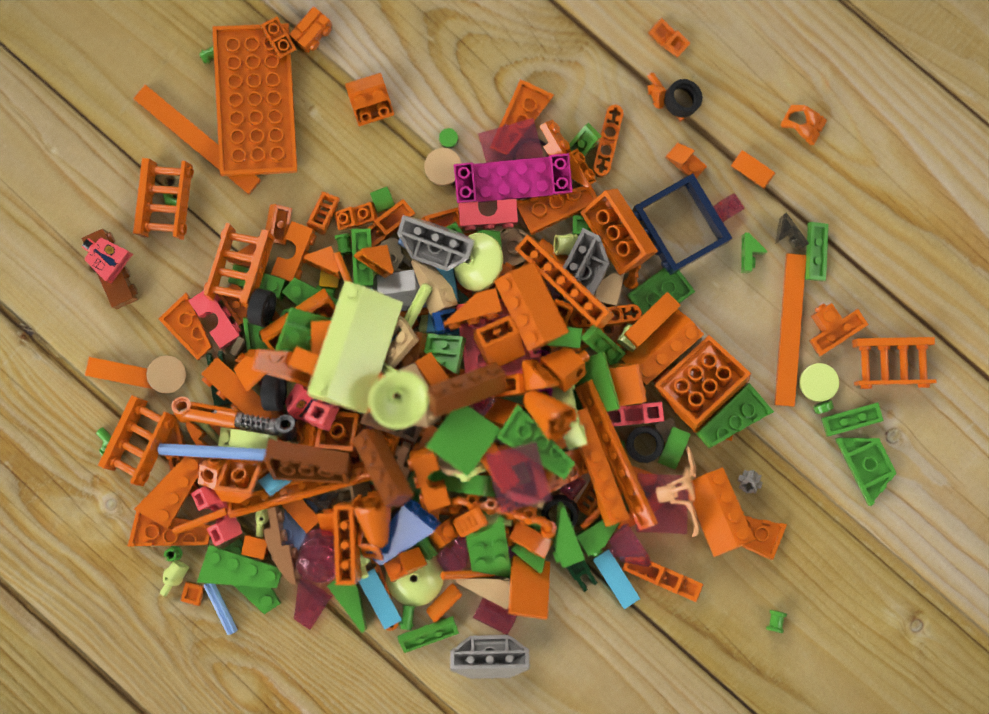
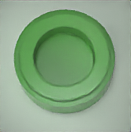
[439,128,458,148]
[813,400,834,414]

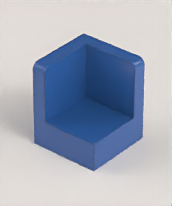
[431,308,458,335]

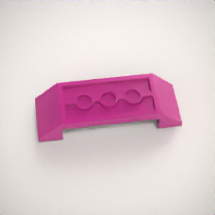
[454,153,572,203]

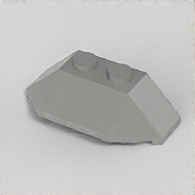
[397,215,475,271]
[550,228,610,304]
[368,269,427,311]
[450,635,530,679]

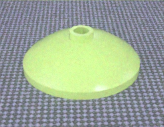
[453,233,503,291]
[369,370,429,429]
[386,548,444,606]

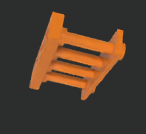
[133,158,194,240]
[204,223,275,308]
[852,337,937,389]
[98,395,176,487]

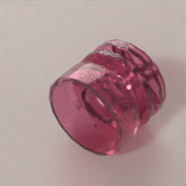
[296,530,336,583]

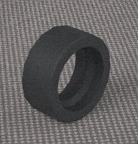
[664,79,703,118]
[247,288,277,327]
[261,374,287,411]
[626,426,664,463]
[541,494,579,528]

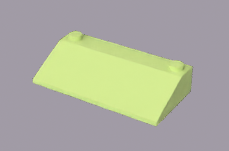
[307,281,403,414]

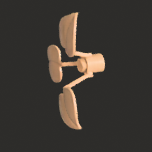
[656,447,698,537]

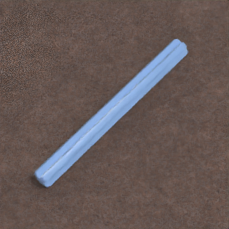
[157,443,266,461]

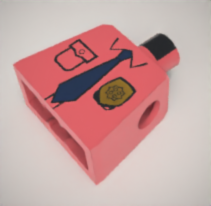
[82,238,133,284]
[285,383,319,423]

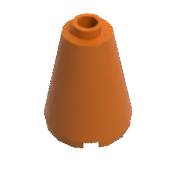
[523,390,577,440]
[352,491,392,549]

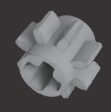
[738,470,763,494]

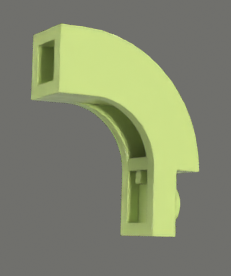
[218,427,290,449]

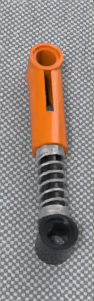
[171,397,297,441]

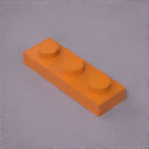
[809,309,869,356]

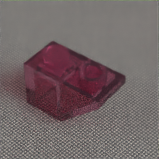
[437,535,468,571]

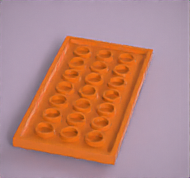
[212,23,298,176]

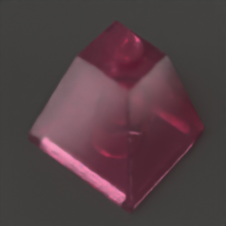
[609,523,651,567]

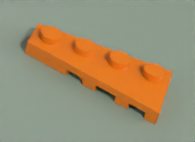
[250,349,313,387]
[529,449,589,499]
[134,456,205,529]
[127,511,213,547]
[742,516,787,560]

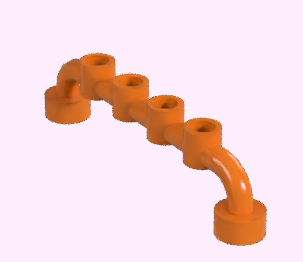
[447,494,557,539]

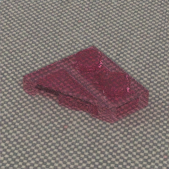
[294,576,332,630]

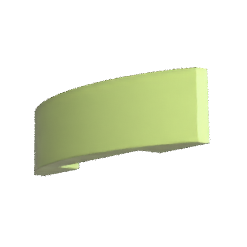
[552,385,588,450]

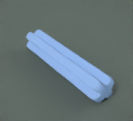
[204,583,237,635]

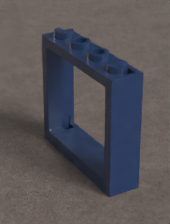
[632,174,733,275]

